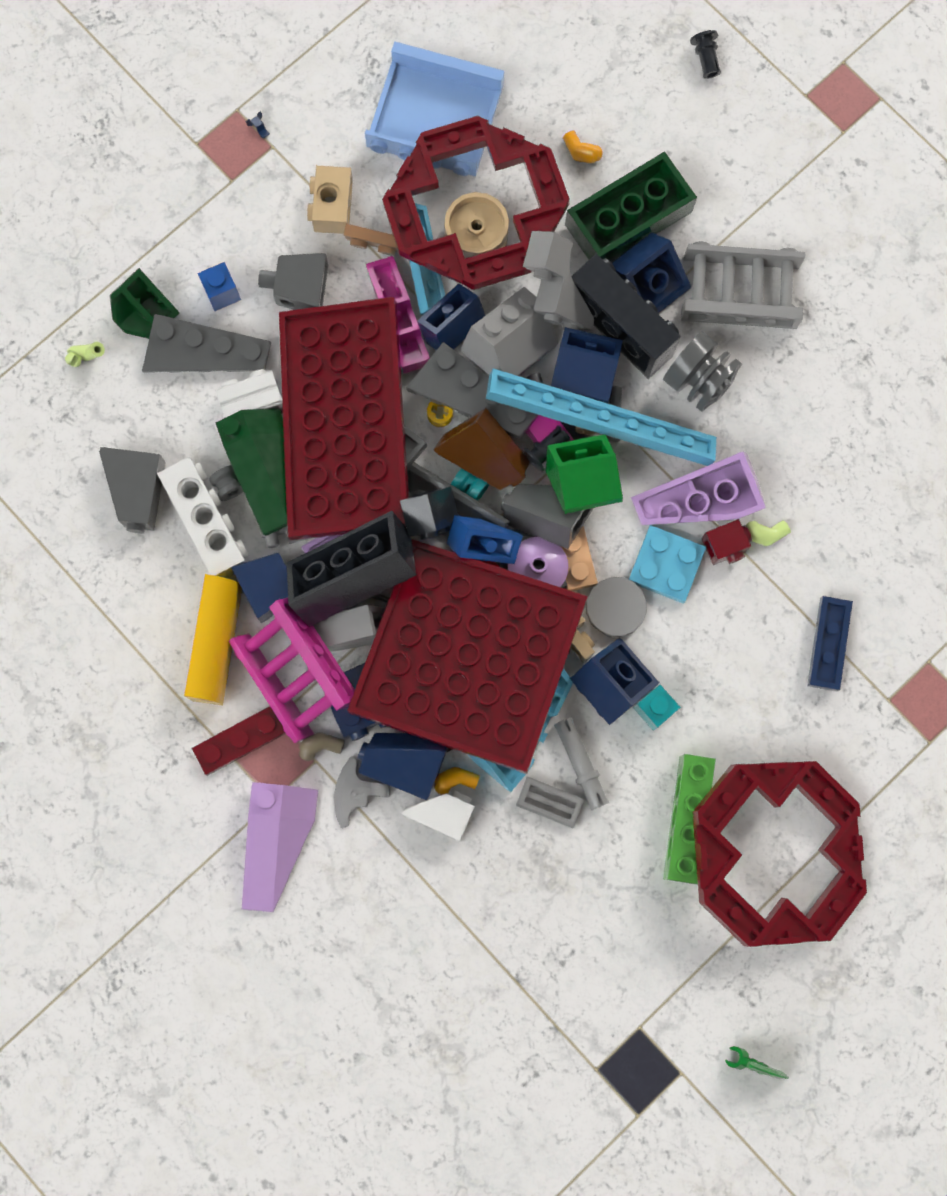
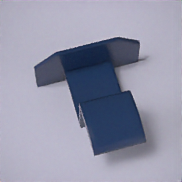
[245,111,270,138]

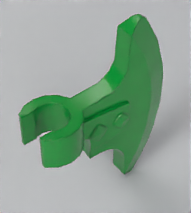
[725,1046,789,1079]

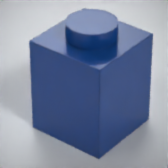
[197,261,241,311]

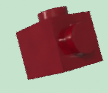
[701,519,752,565]

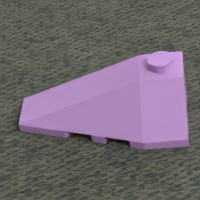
[242,782,318,912]

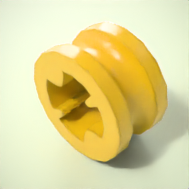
[427,402,453,427]

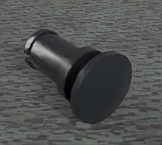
[690,30,721,79]
[523,425,571,472]

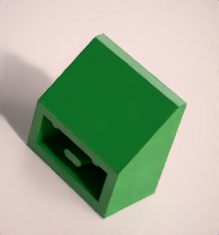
[545,434,623,514]

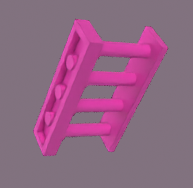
[229,598,355,743]

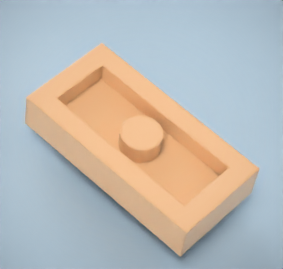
[560,526,598,591]

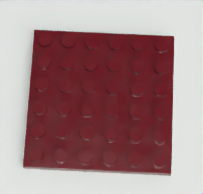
[347,539,588,774]

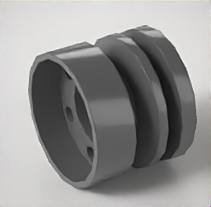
[663,331,742,412]

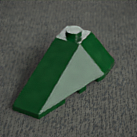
[215,409,288,536]

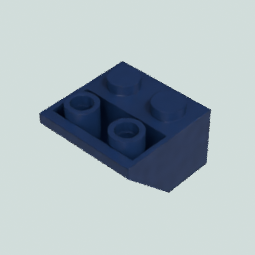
[551,327,623,404]

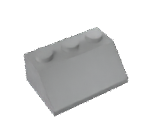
[460,287,558,376]

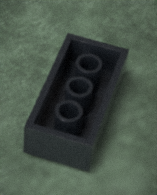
[571,253,681,379]
[287,511,417,627]

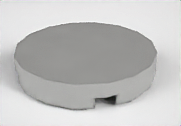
[586,577,647,637]

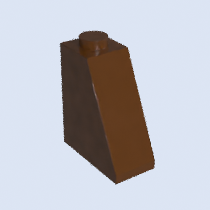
[433,408,530,490]

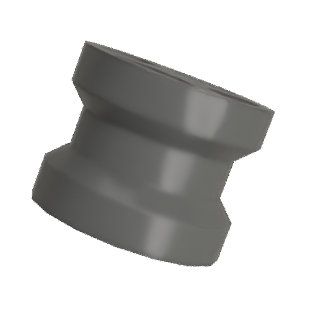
[209,465,243,501]

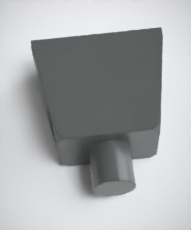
[258,253,328,310]

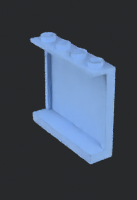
[365,41,504,176]

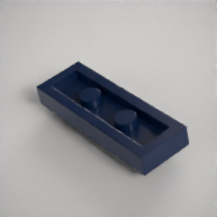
[807,596,853,692]

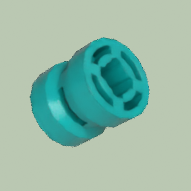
[451,468,490,501]

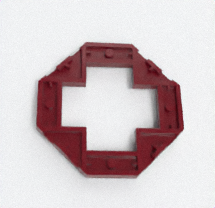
[382,115,570,290]
[693,761,867,947]

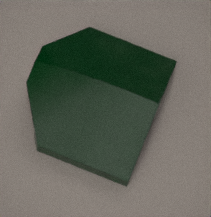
[109,268,180,339]

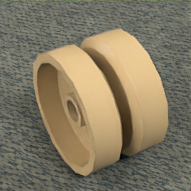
[444,192,509,258]

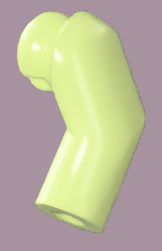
[65,342,105,367]

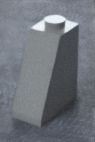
[313,605,386,652]

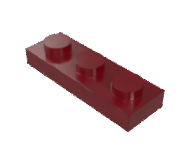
[192,706,286,776]

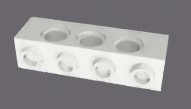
[157,457,249,578]

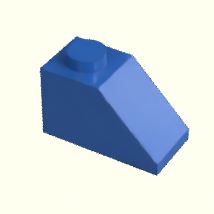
[447,515,523,564]

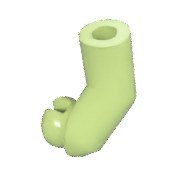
[746,520,791,546]

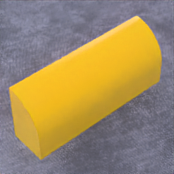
[184,574,242,706]

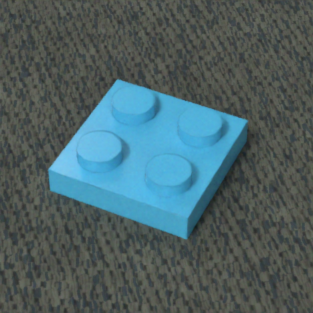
[628,525,706,604]

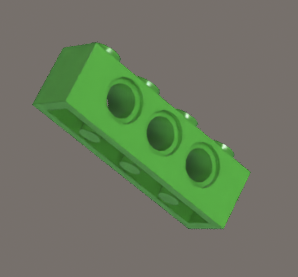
[663,754,716,885]

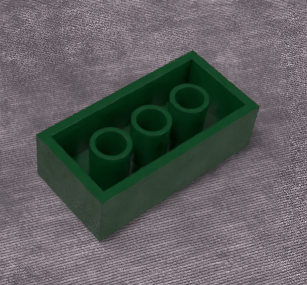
[565,151,697,262]

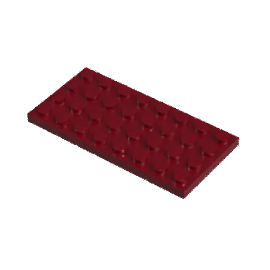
[279,297,409,540]

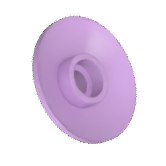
[508,537,568,587]

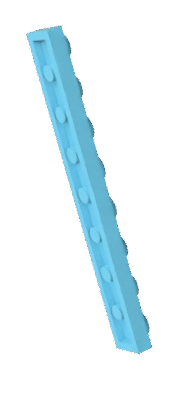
[486,368,717,466]

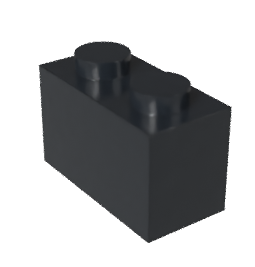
[400,486,458,540]

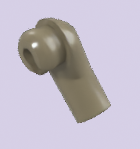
[299,732,345,761]

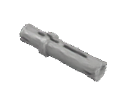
[554,717,609,810]

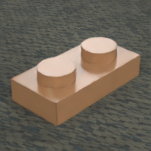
[343,223,398,256]

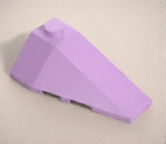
[631,451,766,525]

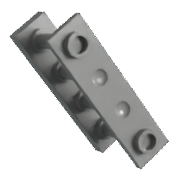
[681,241,805,329]

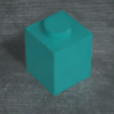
[633,684,681,731]

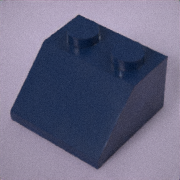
[612,233,692,313]
[569,637,660,725]

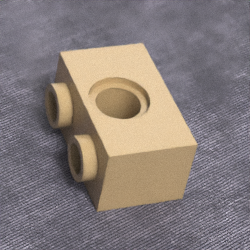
[307,165,353,234]

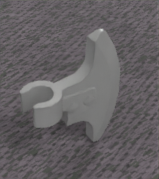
[334,757,390,828]

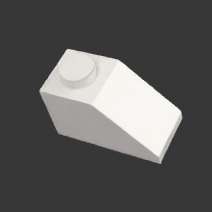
[402,791,475,842]

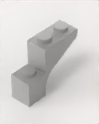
[523,231,594,330]

